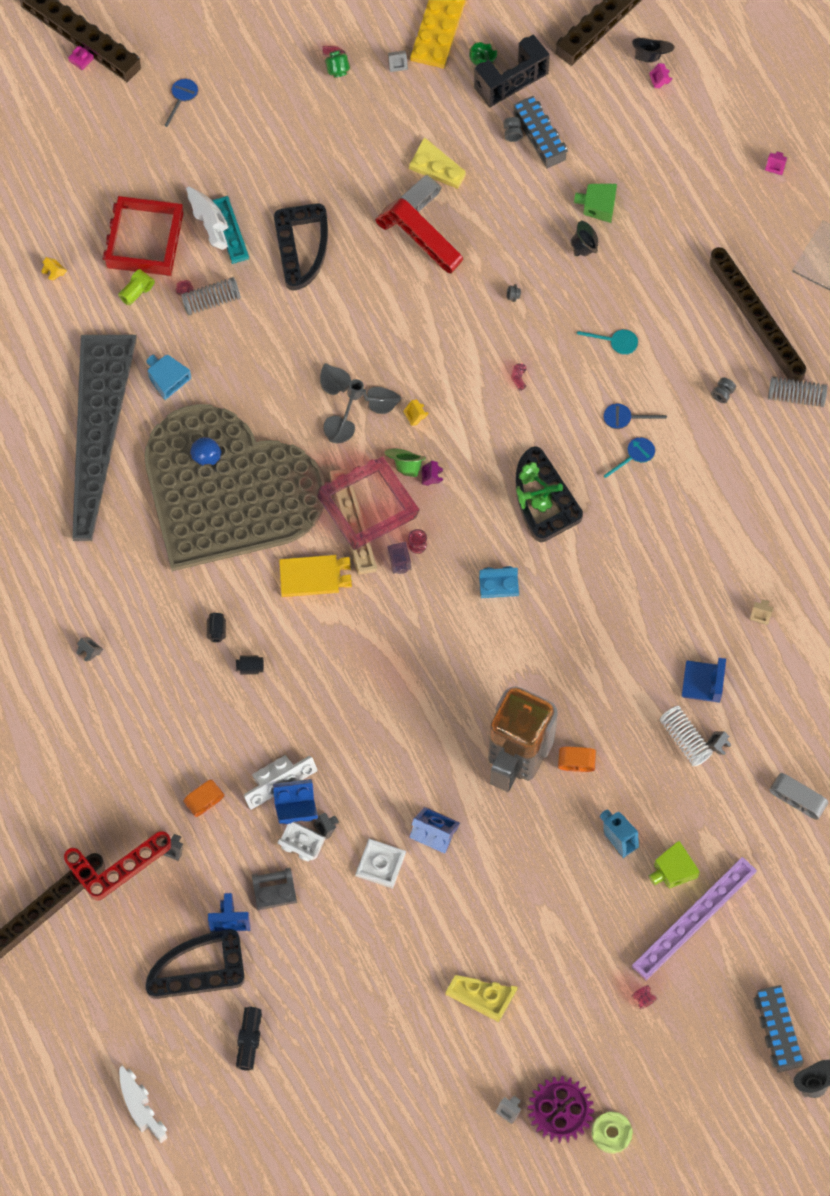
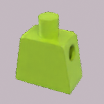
[649,840,700,888]

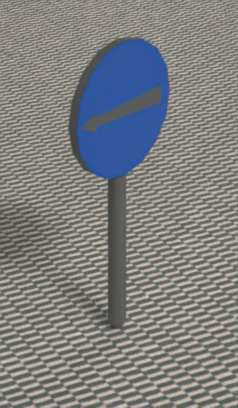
[165,79,198,127]
[603,403,667,429]

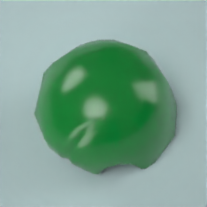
[469,42,497,66]

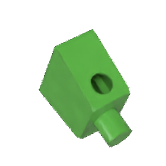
[574,184,617,223]

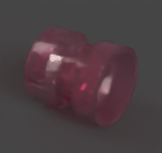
[408,529,427,554]

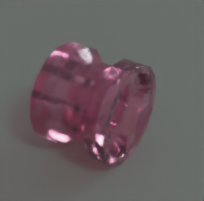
[632,985,657,1010]

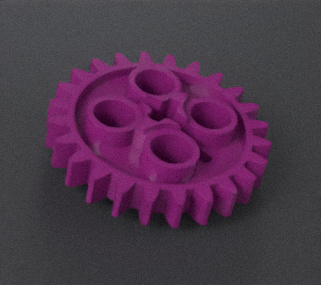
[527,1076,594,1144]

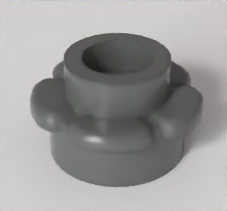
[507,284,521,302]

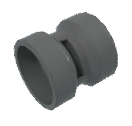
[503,117,523,142]
[711,377,736,403]

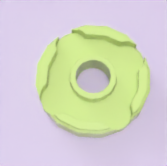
[591,1111,633,1154]

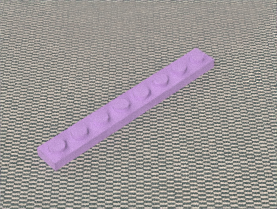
[632,857,757,981]

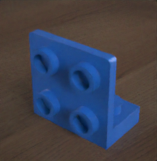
[682,658,726,703]
[273,779,318,824]

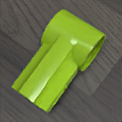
[118,269,155,305]

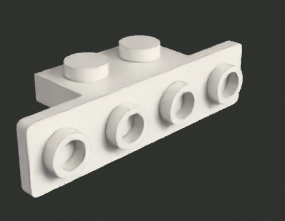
[243,755,317,810]

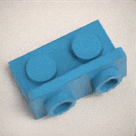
[479,566,519,599]

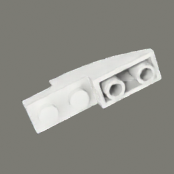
[186,186,229,250]
[119,1066,167,1143]

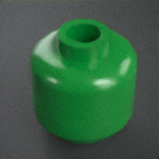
[325,50,350,78]

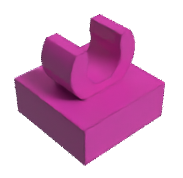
[68,46,94,71]
[649,63,673,89]
[765,151,787,175]

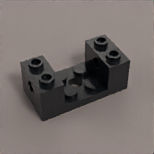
[474,34,550,107]

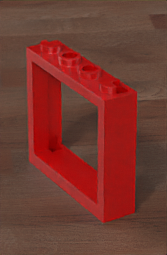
[103,196,184,276]

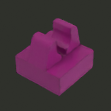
[422,460,443,486]

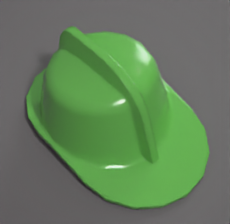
[384,448,426,477]

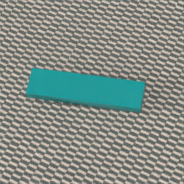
[212,196,249,264]

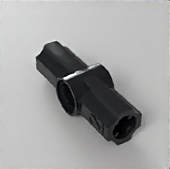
[236,1007,262,1071]

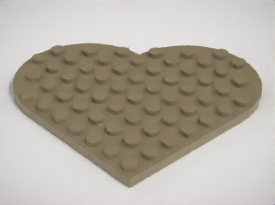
[145,404,326,571]

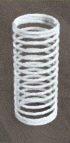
[660,706,713,766]

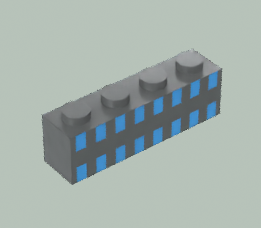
[514,96,568,168]
[753,985,804,1073]

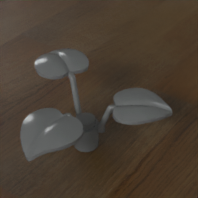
[320,363,401,444]

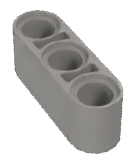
[400,175,442,212]
[769,773,829,820]

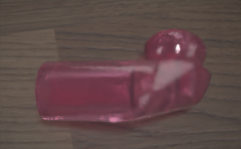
[323,46,346,55]
[511,363,527,391]

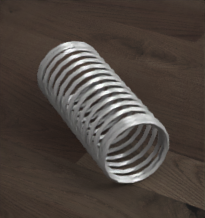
[181,277,241,316]
[768,376,827,407]

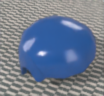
[190,437,221,466]

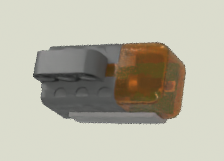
[488,687,558,792]

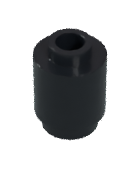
[207,613,226,643]
[236,655,264,675]

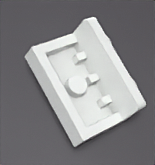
[277,822,326,861]

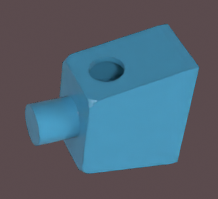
[146,355,191,400]
[600,809,639,858]

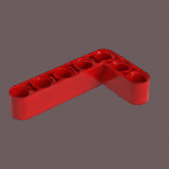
[375,198,464,274]
[64,831,171,901]

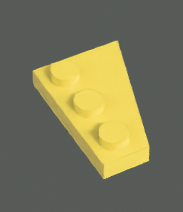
[409,137,466,189]
[445,975,518,1022]

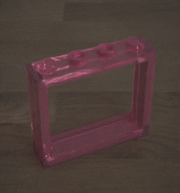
[317,456,420,550]

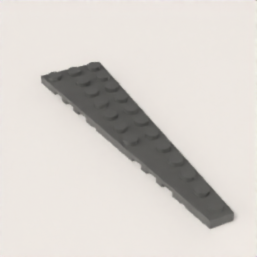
[72,335,137,541]

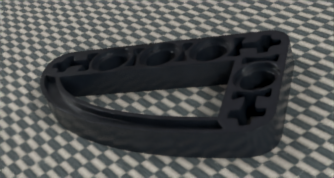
[274,203,328,291]
[515,446,583,542]
[146,929,245,999]

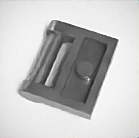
[251,867,297,910]

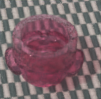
[175,280,194,297]

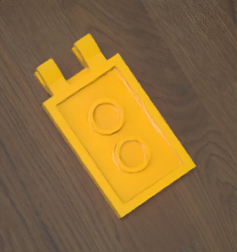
[279,555,352,597]

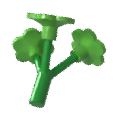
[516,462,563,512]

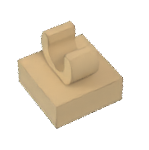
[750,599,774,625]

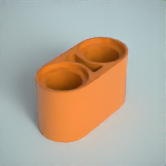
[558,747,596,772]
[183,779,225,817]

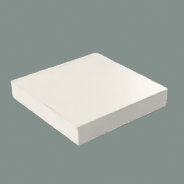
[355,839,406,889]

